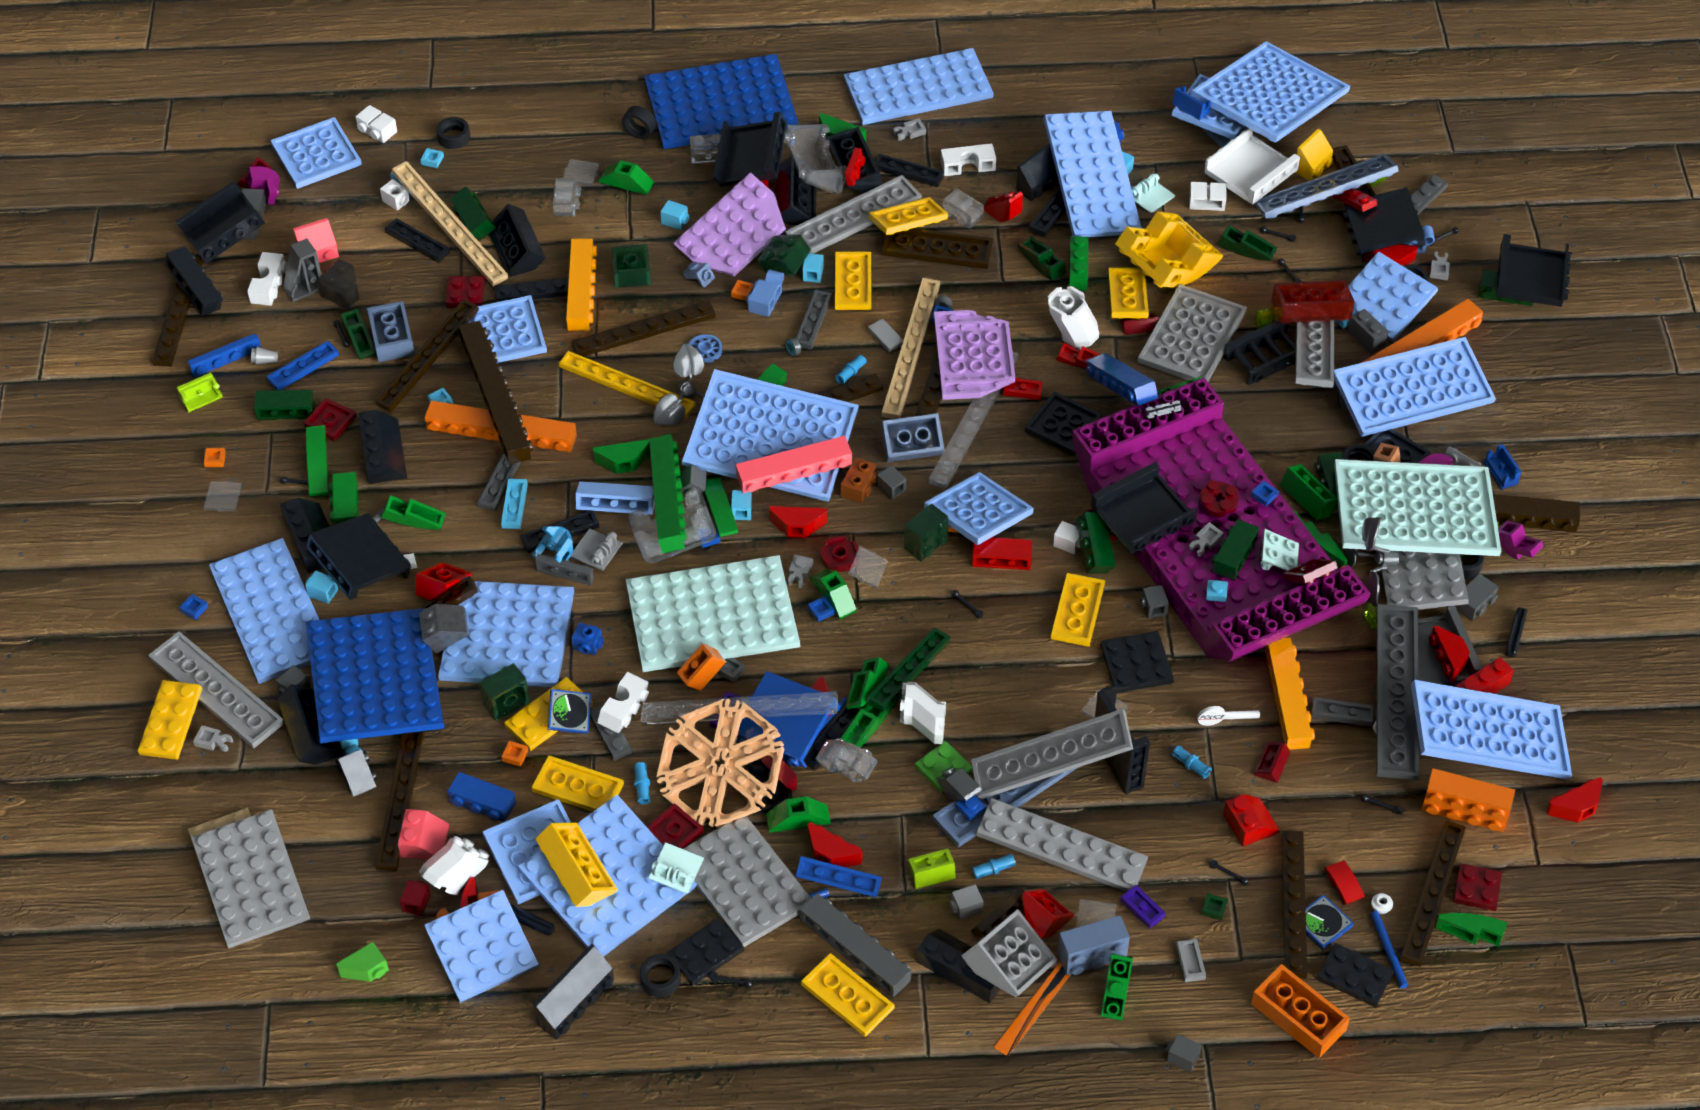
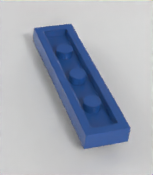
[188,333,261,378]
[266,340,339,390]
[796,856,883,898]

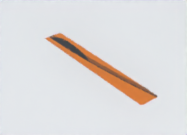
[994,961,1071,1056]

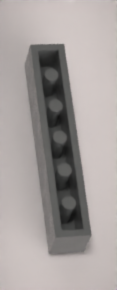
[800,893,911,997]

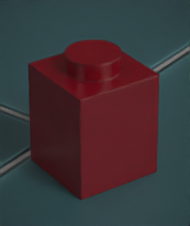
[400,880,431,916]

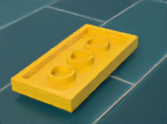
[869,197,948,235]
[835,252,871,310]
[1108,268,1149,319]
[1051,573,1105,647]
[504,677,593,751]
[138,680,202,760]
[531,756,624,812]
[801,953,894,1037]

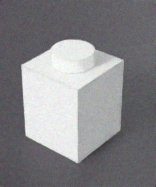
[1053,521,1081,554]

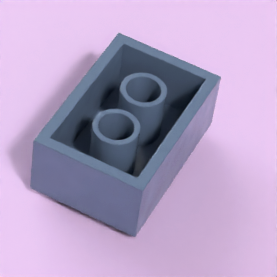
[367,301,415,362]
[880,413,945,463]
[1058,915,1130,975]

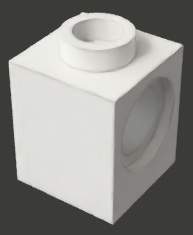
[380,179,410,211]

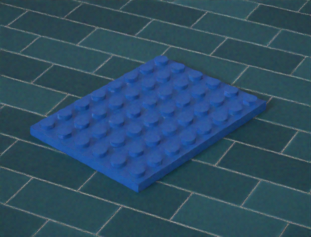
[644,54,798,149]
[306,608,444,743]

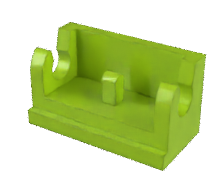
[177,372,222,412]
[908,848,956,889]

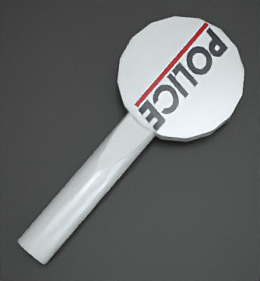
[1197,706,1260,726]

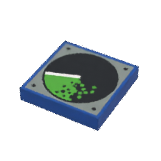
[547,689,591,734]
[1306,895,1354,950]

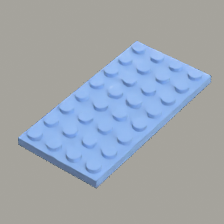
[844,48,993,125]
[1043,111,1141,237]
[1334,337,1496,437]
[209,538,319,684]
[1411,680,1572,780]

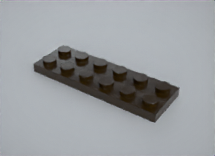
[882,228,993,269]

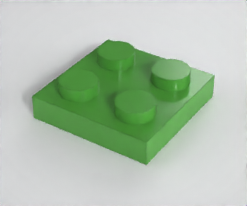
[915,741,973,793]

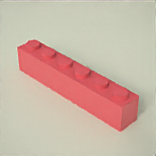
[736,436,852,493]

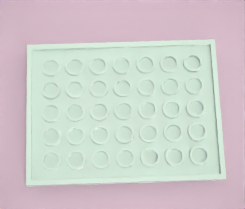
[1334,459,1501,556]
[626,555,800,672]

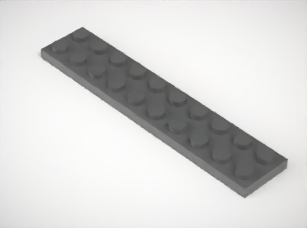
[1376,604,1419,780]

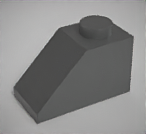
[937,767,982,801]

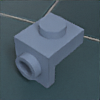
[683,262,715,287]

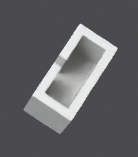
[356,105,397,143]
[1189,182,1226,211]

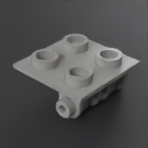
[570,529,623,571]

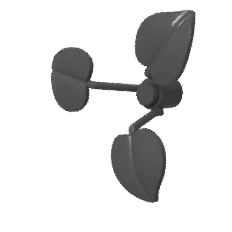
[653,343,705,425]
[1344,517,1399,607]

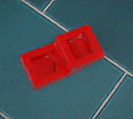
[1056,343,1099,368]
[1325,860,1365,905]
[460,877,478,909]

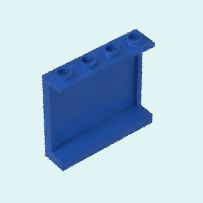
[736,671,840,768]

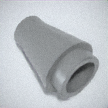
[251,347,278,365]

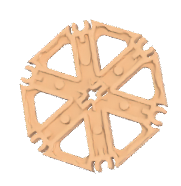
[656,699,785,828]

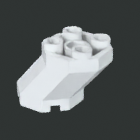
[1048,286,1099,350]
[900,682,946,744]
[419,836,490,895]

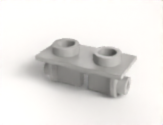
[1445,446,1483,467]

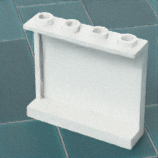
[1204,128,1300,205]

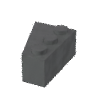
[283,238,325,303]

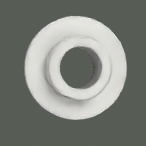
[1371,893,1393,914]

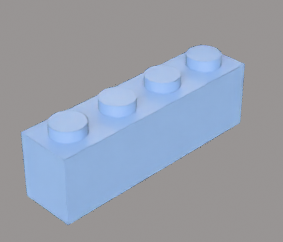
[576,481,655,515]

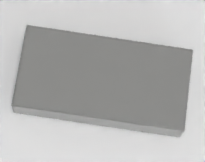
[868,319,904,353]
[1175,939,1206,982]

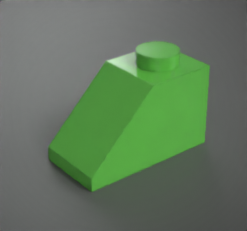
[336,942,389,982]

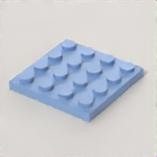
[1172,74,1245,139]
[270,117,362,189]
[1334,252,1438,342]
[469,295,547,363]
[924,472,1033,545]
[483,799,571,905]
[424,890,539,1003]

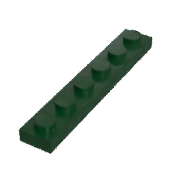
[866,628,951,712]

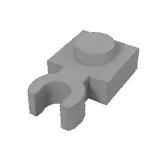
[894,118,926,141]
[1430,251,1450,280]
[1189,522,1224,557]
[788,555,813,588]
[193,725,233,752]

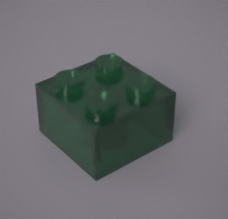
[758,235,811,276]
[612,244,651,288]
[904,503,948,562]
[479,663,530,721]

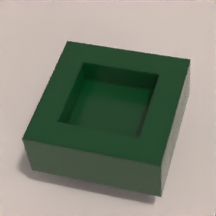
[1201,893,1228,921]

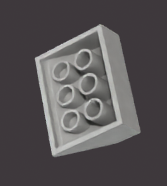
[961,909,1057,998]

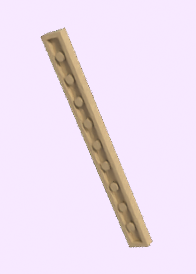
[392,161,508,287]
[882,278,940,419]

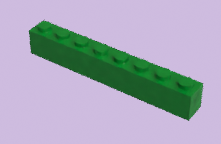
[649,434,687,554]

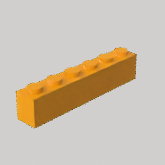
[566,239,597,331]
[1265,637,1315,750]

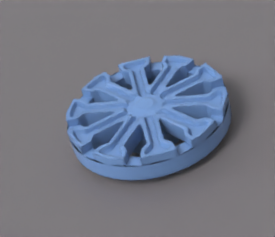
[689,334,722,363]

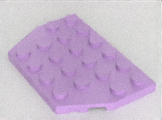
[673,173,786,277]
[934,310,1015,400]

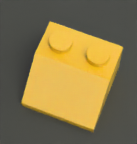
[1294,129,1333,181]

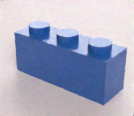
[448,772,516,822]

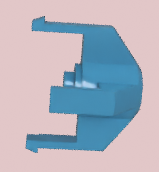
[532,526,574,563]

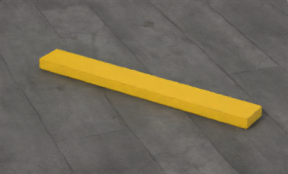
[559,351,696,419]

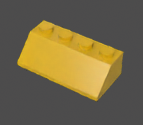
[535,823,618,907]

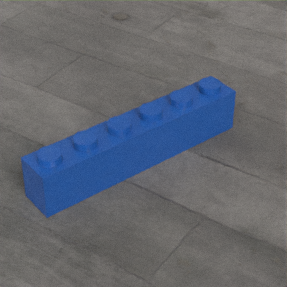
[1086,353,1158,406]

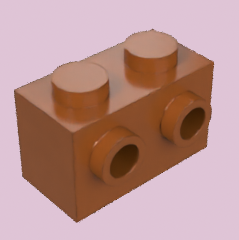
[841,457,879,503]

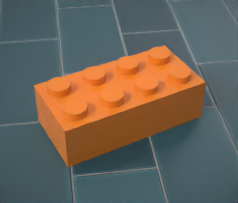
[1421,768,1515,832]
[1251,964,1350,1058]

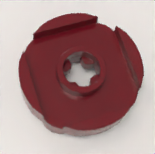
[1199,480,1239,517]
[820,536,859,572]

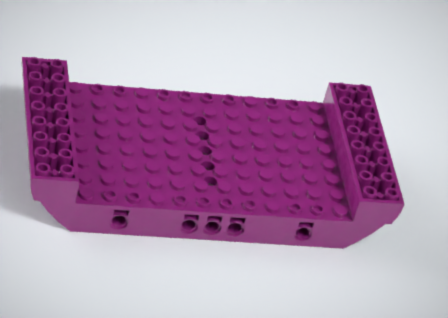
[1072,377,1370,662]

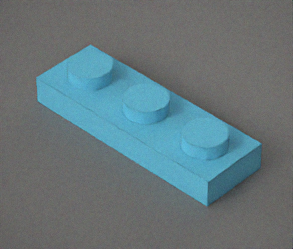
[501,479,528,529]

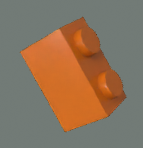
[677,643,726,691]

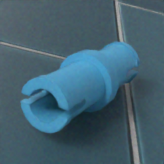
[835,355,867,384]
[1172,745,1212,779]
[633,762,650,805]
[972,853,1016,880]

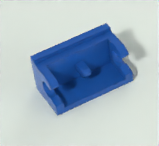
[1172,85,1211,120]
[1483,444,1522,490]

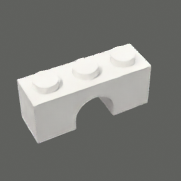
[941,143,996,176]
[248,252,287,306]
[597,672,649,733]

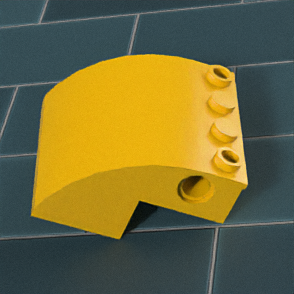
[1115,211,1223,288]

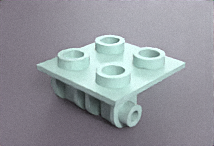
[1131,173,1175,214]
[1260,529,1299,571]
[649,842,704,894]

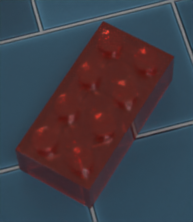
[1271,280,1355,323]

